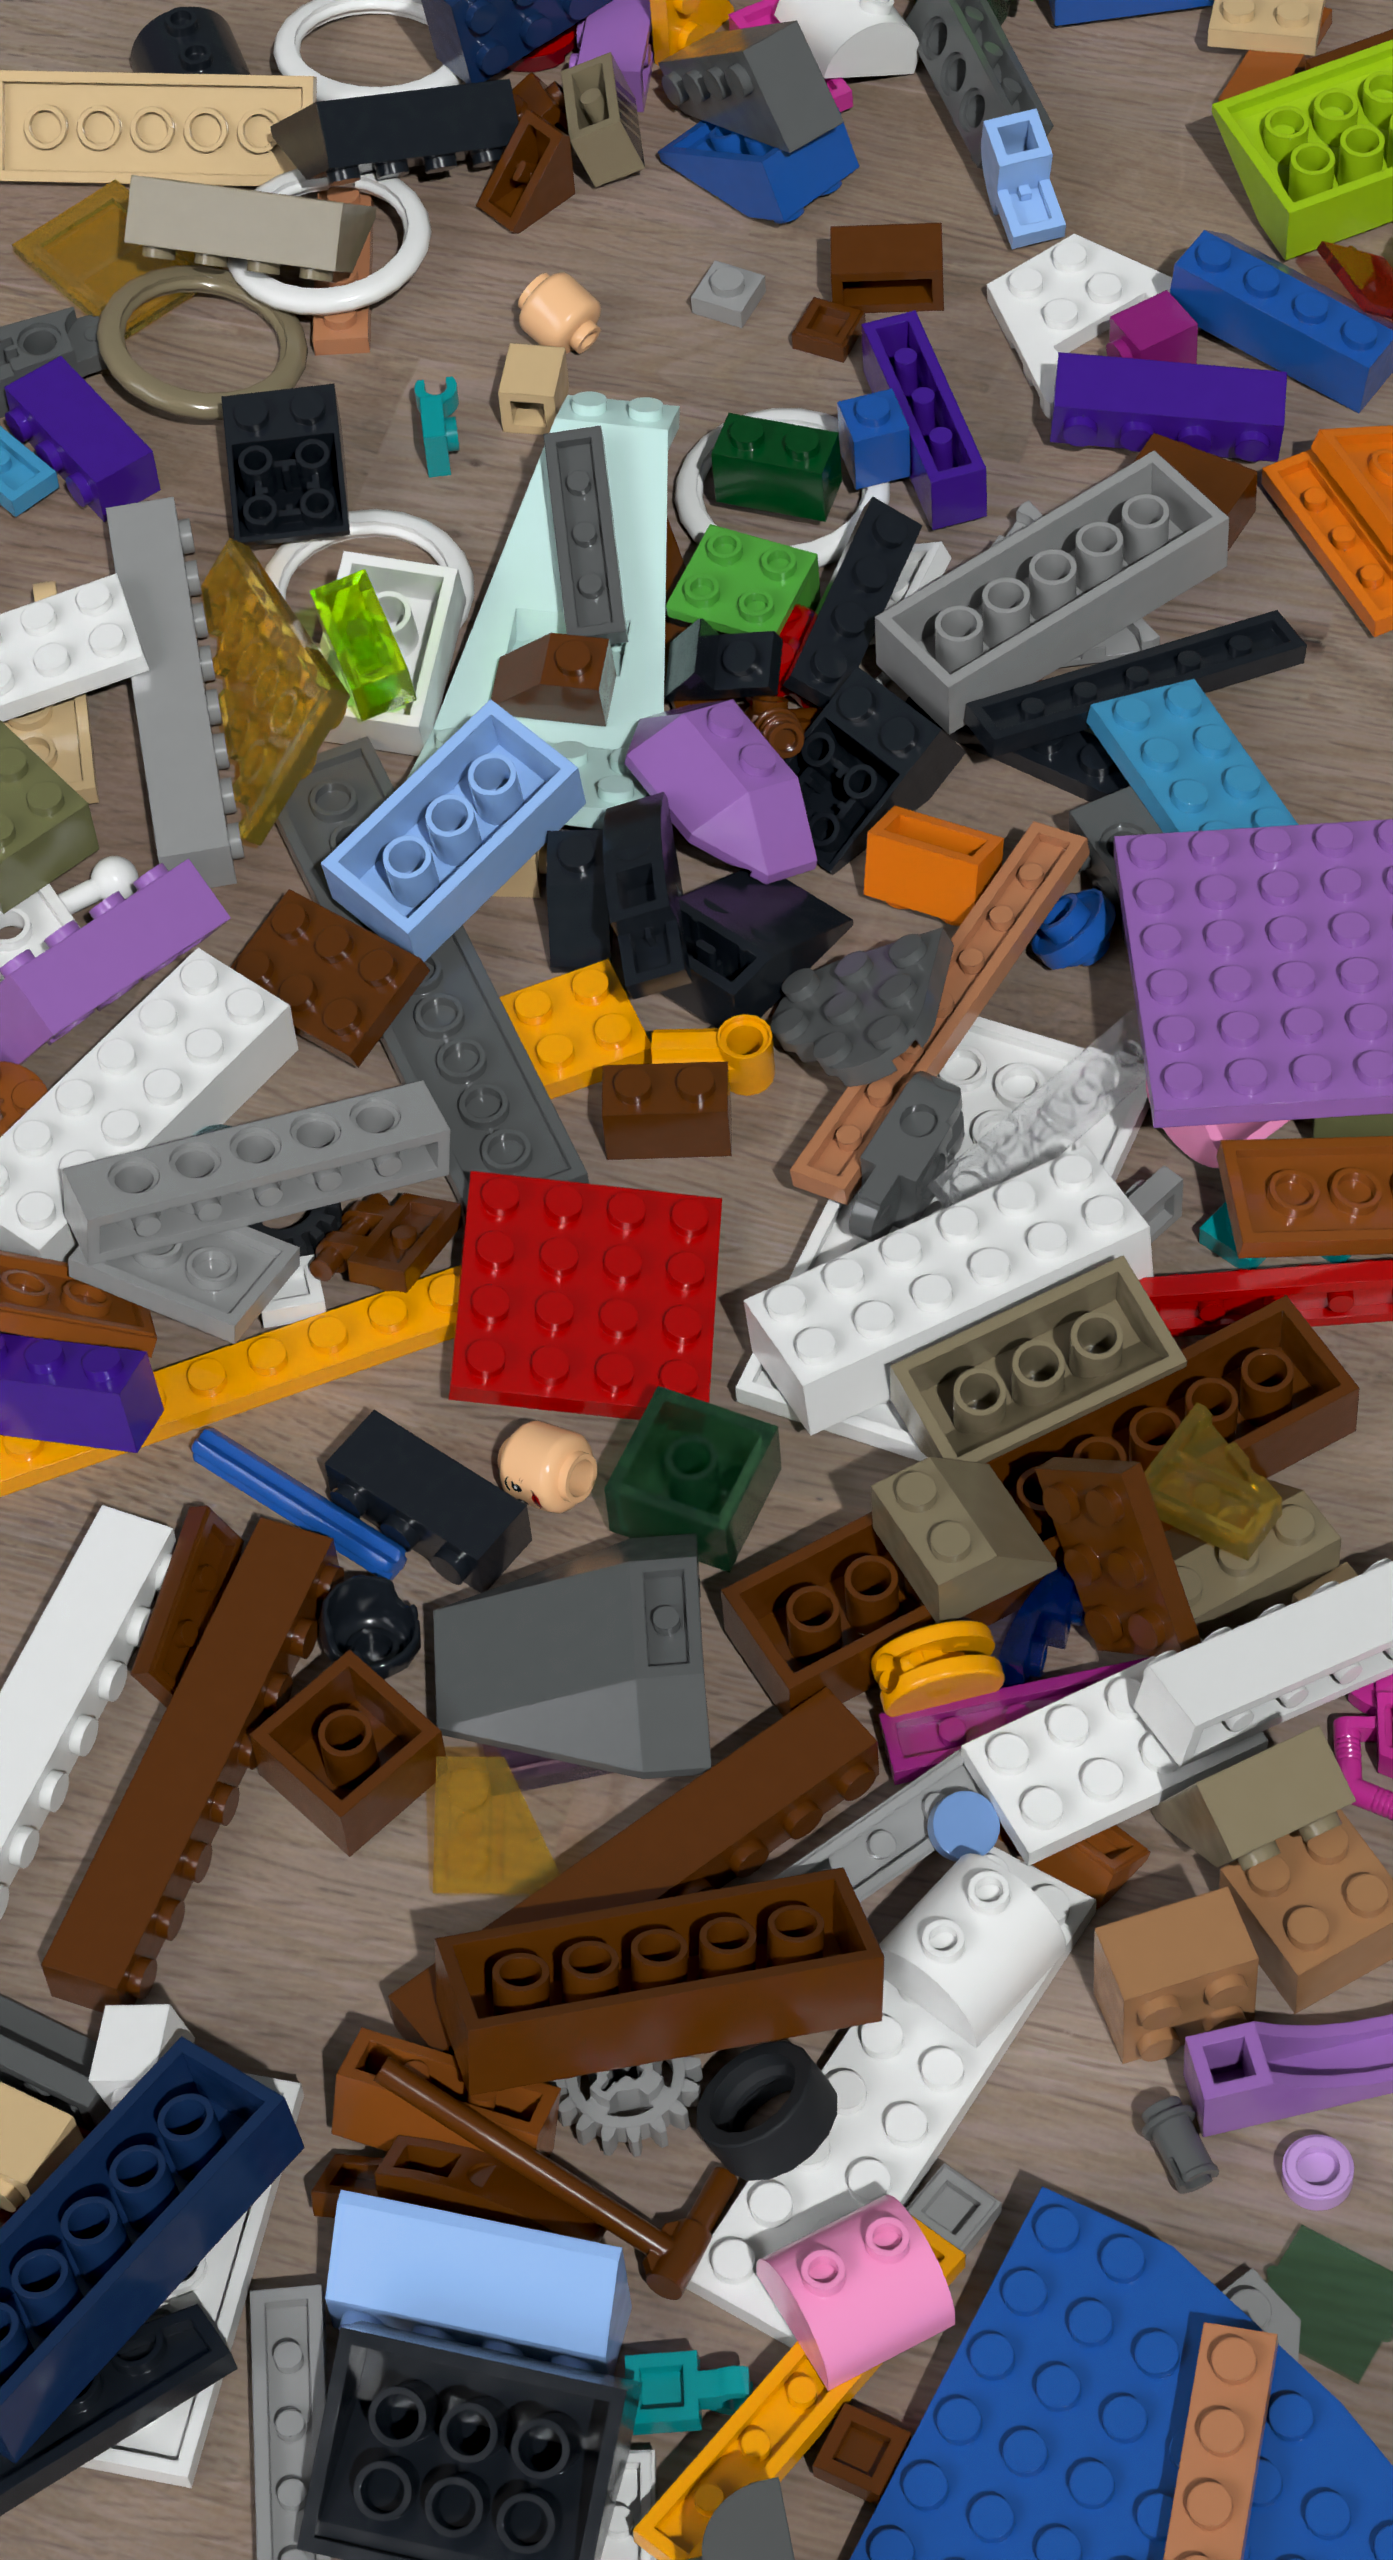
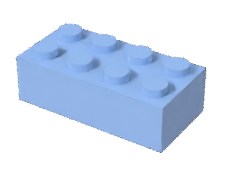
[321,699,586,962]

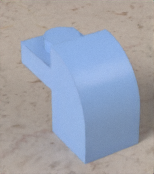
[981,108,1066,249]

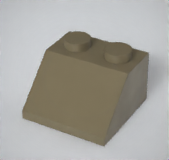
[871,1457,1057,1624]

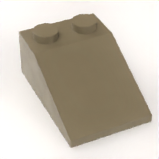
[1150,1725,1356,1871]

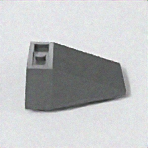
[433,1533,712,1779]

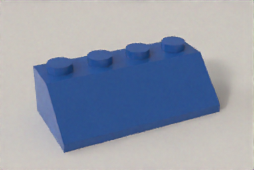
[1170,230,1393,413]

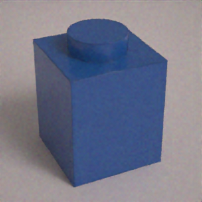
[837,388,911,490]

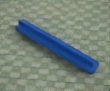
[191,1428,407,1580]

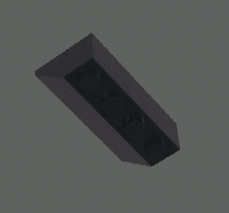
[270,79,519,186]

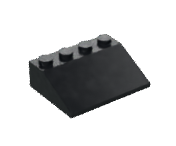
[297,2321,643,2560]

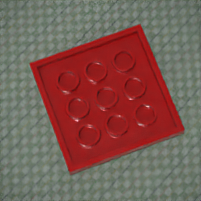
[448,1171,722,1427]

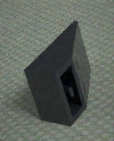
[221,383,350,548]
[784,666,966,875]
[660,869,853,1028]

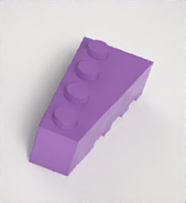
[0,858,231,1065]

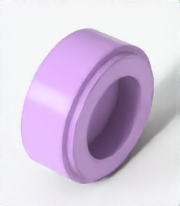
[1281,2134,1354,2211]

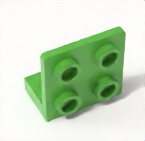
[666,524,821,635]

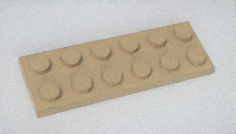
[0,70,317,187]

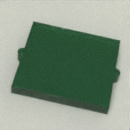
[1266,2225,1393,2385]

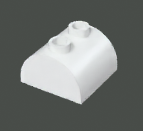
[774,0,919,79]
[879,1853,1066,2048]

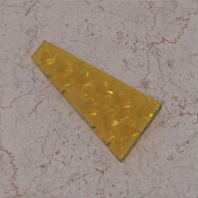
[201,538,351,846]

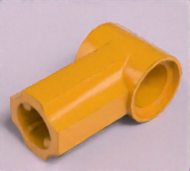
[651,1014,775,1096]

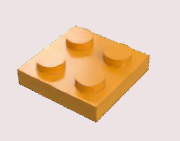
[499,959,652,1099]

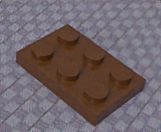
[230,889,430,1068]
[1035,1457,1202,1657]

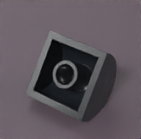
[131,7,251,75]

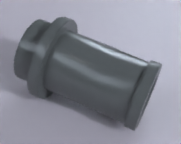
[1142,2096,1219,2194]

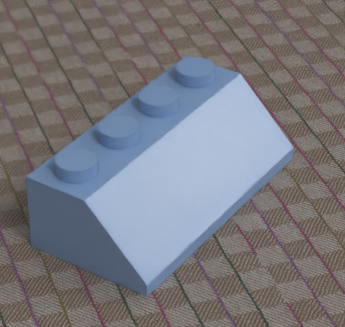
[325,2189,632,2376]

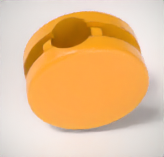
[871,1620,1005,1717]

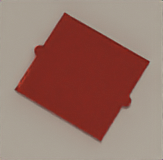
[1316,241,1393,321]

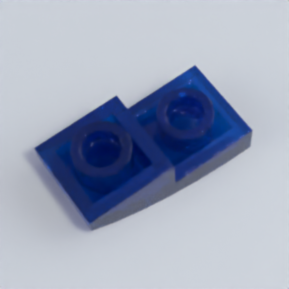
[998,1560,1085,1688]

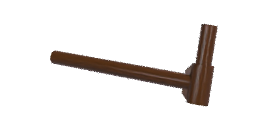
[373,2056,738,2300]

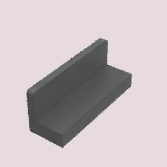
[0,1995,111,2134]

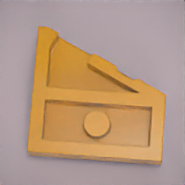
[650,0,734,66]

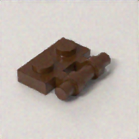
[310,1193,463,1293]

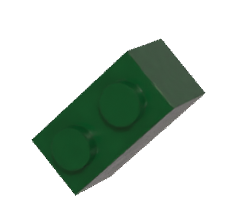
[711,413,842,522]

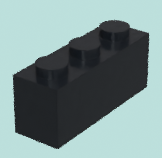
[325,1410,532,1593]

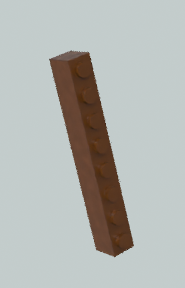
[41,1517,344,2013]
[388,1686,879,2056]

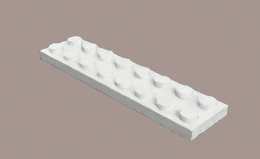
[686,1846,1096,2348]

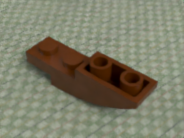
[311,2135,606,2243]

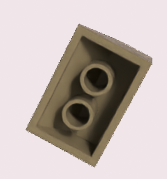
[1165,1478,1341,1641]

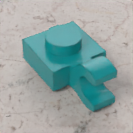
[414,376,460,478]
[625,2350,754,2435]

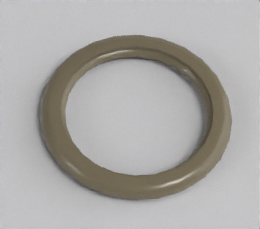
[96,265,308,420]

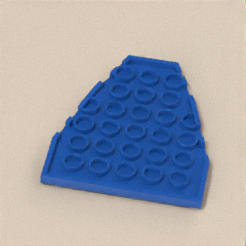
[850,2186,1393,2560]

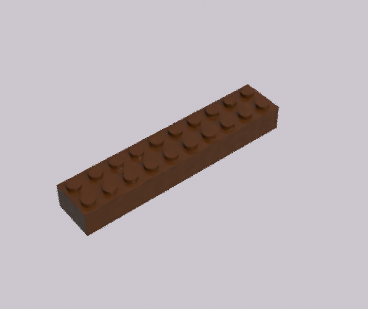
[721,1295,1360,1717]

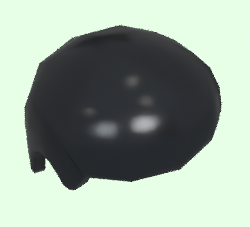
[320,1576,421,1680]

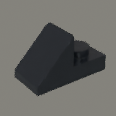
[664,619,783,702]

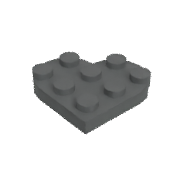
[771,927,954,1087]

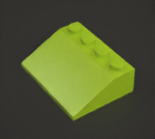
[1212,39,1393,261]

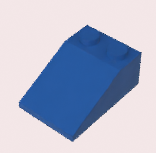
[658,108,860,224]

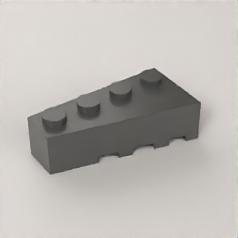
[658,20,844,153]

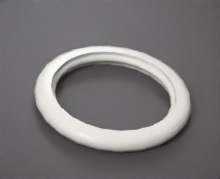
[273,0,464,102]
[227,169,432,315]
[674,408,890,568]
[257,509,474,671]

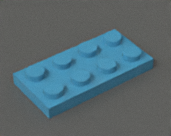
[1086,679,1298,833]

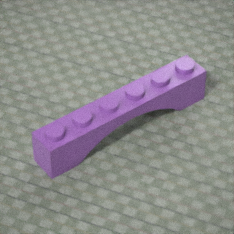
[1183,2014,1393,2137]

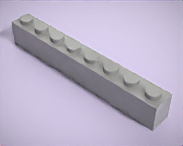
[106,497,245,888]

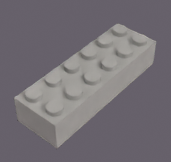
[875,451,1229,735]

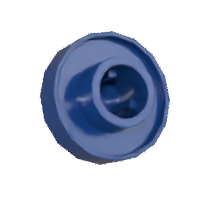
[1032,888,1116,970]

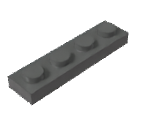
[543,425,628,644]

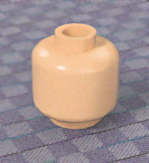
[518,272,601,354]

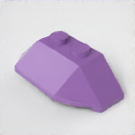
[624,699,818,884]

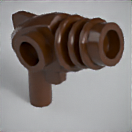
[744,695,823,759]

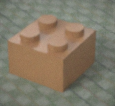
[1219,1809,1393,2014]
[1093,1886,1259,2064]

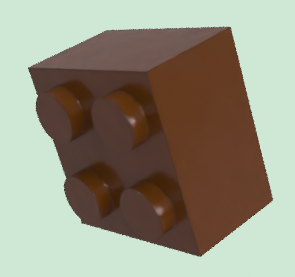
[249,1650,449,1857]

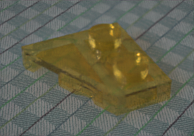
[1144,1403,1282,1561]
[433,1756,560,1897]

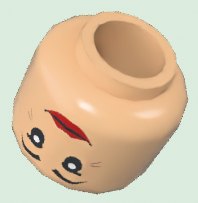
[497,1420,597,1514]

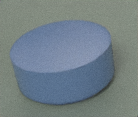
[927,1791,1000,1862]

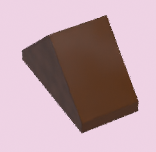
[476,109,575,234]

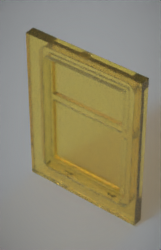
[12,179,223,339]

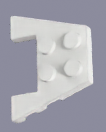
[987,234,1201,419]

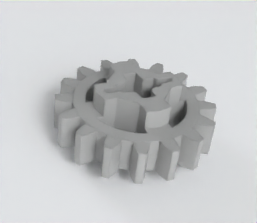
[549,2055,703,2157]

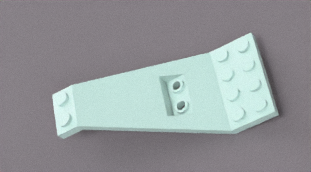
[407,391,680,829]

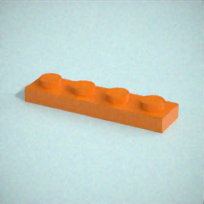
[1261,449,1393,638]

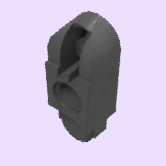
[0,307,108,418]
[849,1071,965,1242]

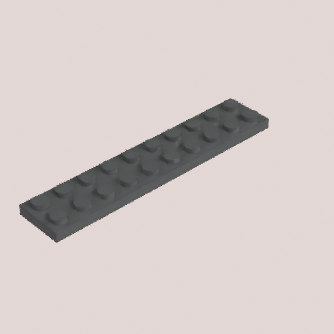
[257,736,589,1216]

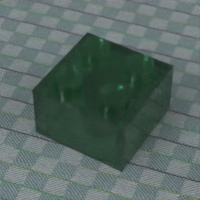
[604,1386,782,1573]

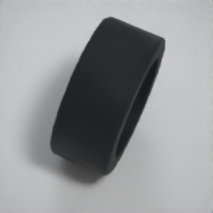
[697,2041,837,2181]

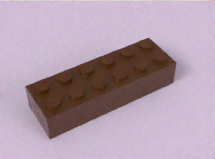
[435,1867,884,2096]

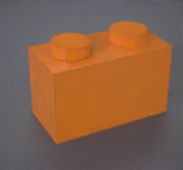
[863,805,1004,926]

